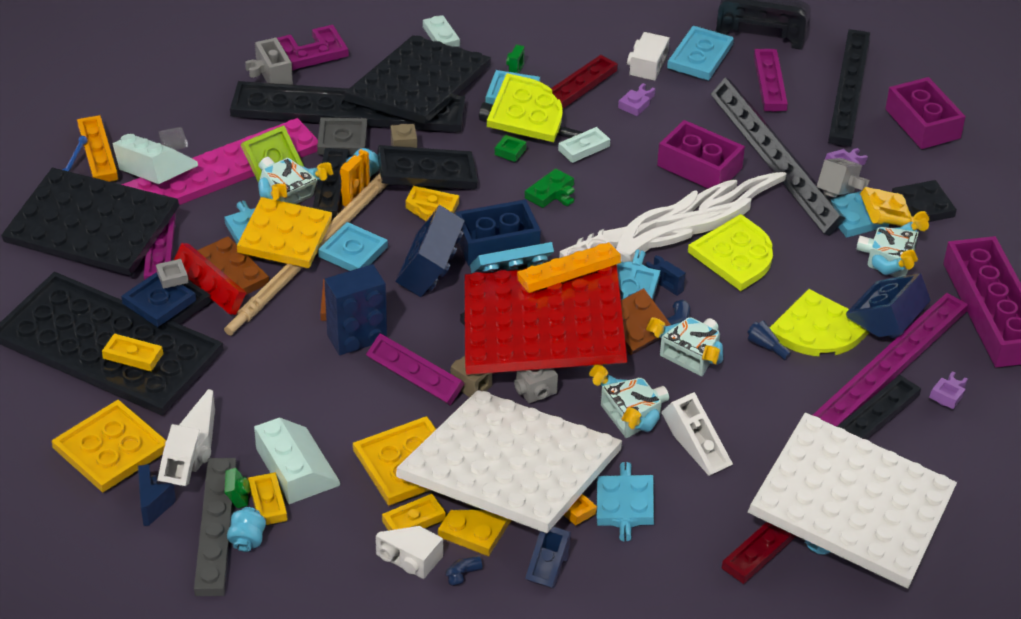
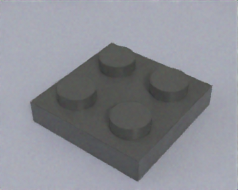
[317,118,367,156]

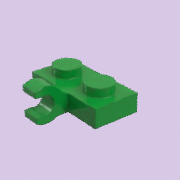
[525,169,574,208]

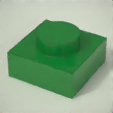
[506,44,525,73]
[495,135,526,162]
[224,468,251,509]

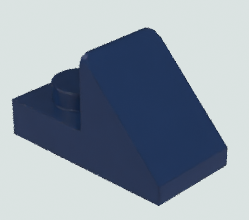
[138,464,176,526]
[525,527,571,588]

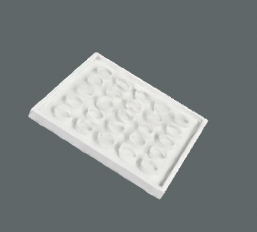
[396,390,622,533]
[748,413,957,588]

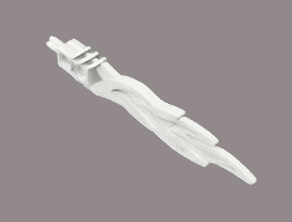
[559,172,786,262]

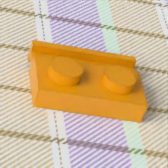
[340,149,370,207]

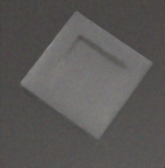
[159,127,188,150]

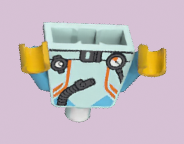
[258,157,333,204]
[856,211,929,277]
[646,317,723,376]
[589,365,669,438]

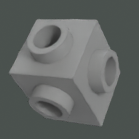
[514,368,558,403]

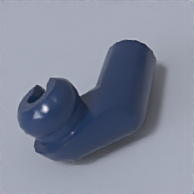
[667,300,690,325]
[446,555,482,586]

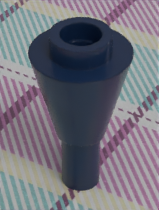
[747,320,792,360]

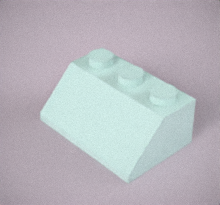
[112,134,198,184]
[254,418,340,504]

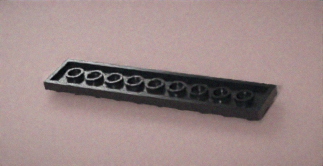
[230,81,465,132]

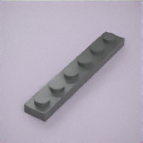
[194,458,237,596]

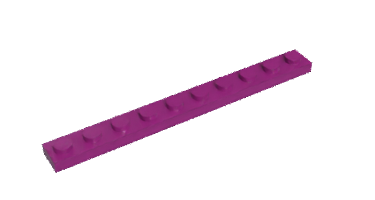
[812,293,968,427]

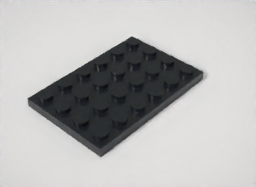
[344,35,491,124]
[1,167,180,276]

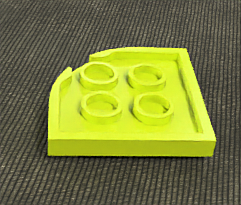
[487,73,562,142]
[688,214,773,291]
[770,289,870,356]

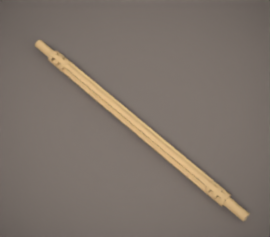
[224,173,388,335]

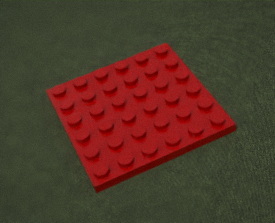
[465,264,627,375]

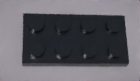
[377,145,478,189]

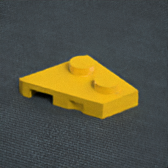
[406,186,459,221]
[438,510,512,556]

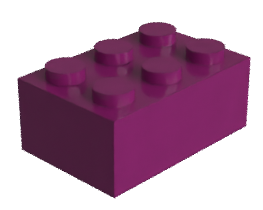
[885,77,966,149]
[657,120,745,189]

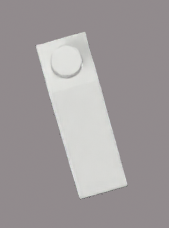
[165,389,215,472]
[661,392,733,476]

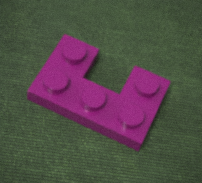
[277,25,349,70]

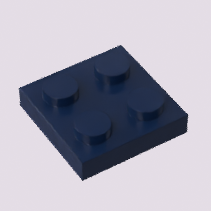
[121,272,196,327]

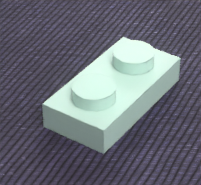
[423,15,460,47]
[558,127,610,163]

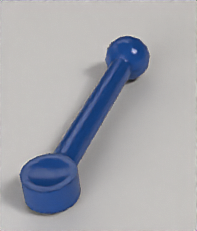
[62,136,88,172]

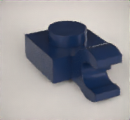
[646,255,686,296]

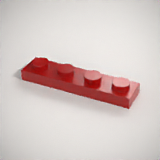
[174,243,247,315]

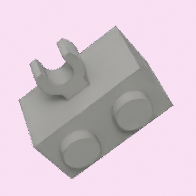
[245,37,293,85]
[817,158,870,197]

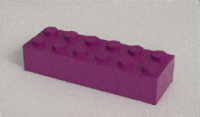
[943,236,1021,368]

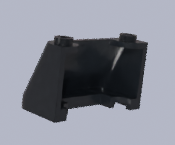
[716,0,810,50]

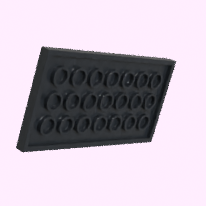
[0,271,224,416]

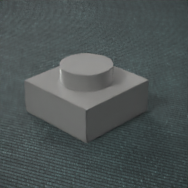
[156,259,188,289]

